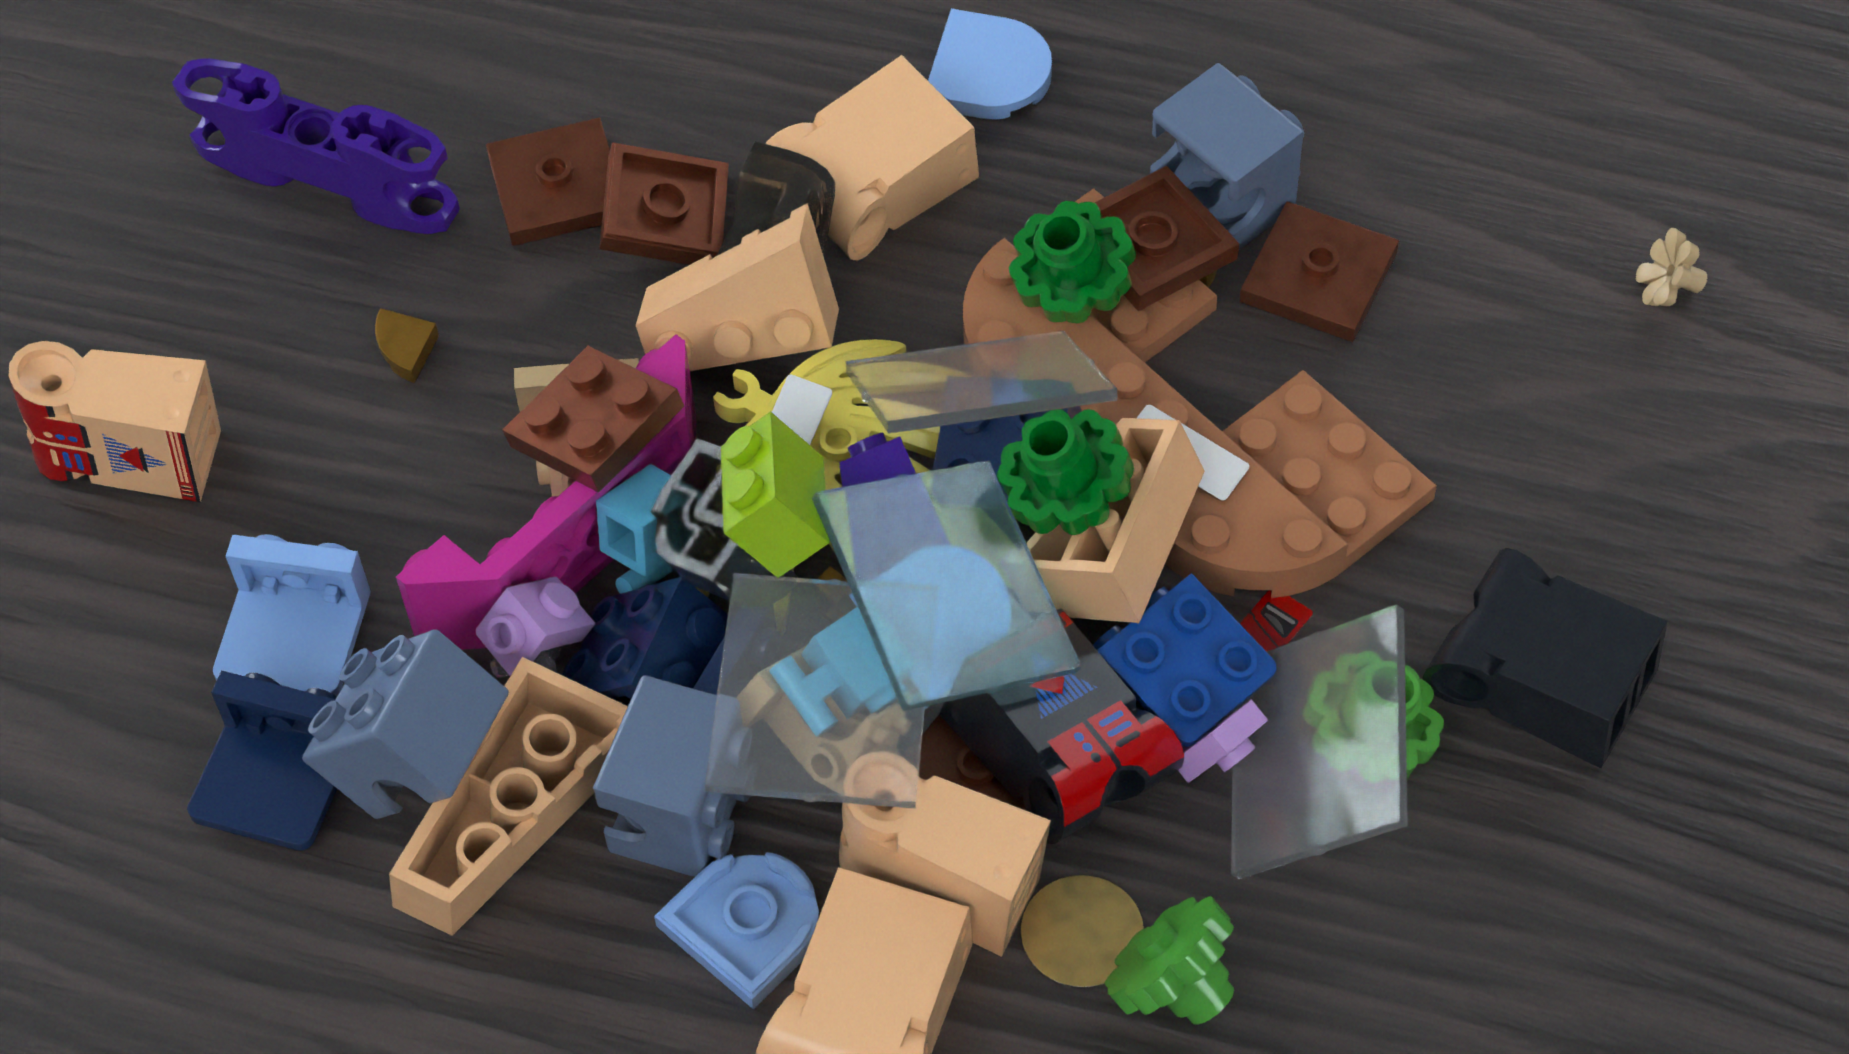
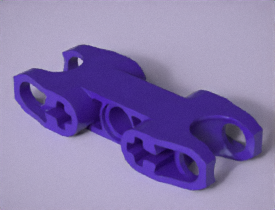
[172,58,460,234]

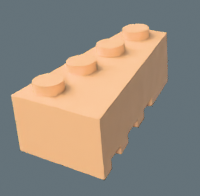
[389,657,628,936]

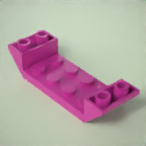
[396,334,697,650]

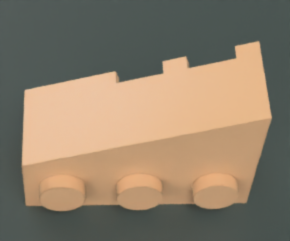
[636,203,839,371]
[996,418,1205,623]

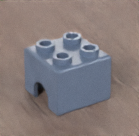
[1150,63,1304,250]
[302,629,509,819]
[593,676,757,877]

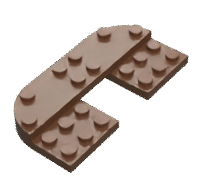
[963,188,1437,598]

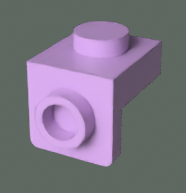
[476,576,596,676]
[1178,699,1268,783]

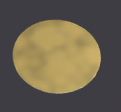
[1021,875,1144,987]

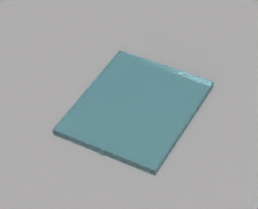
[812,460,1082,711]

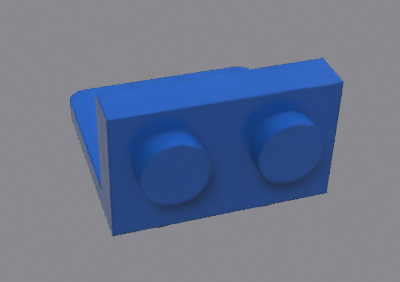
[1093,573,1276,747]

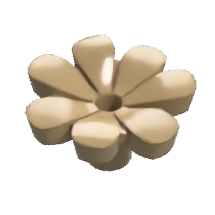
[1636,228,1707,307]

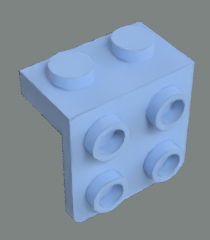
[213,534,371,696]

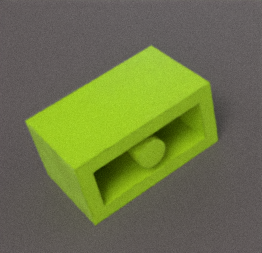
[721,411,829,578]

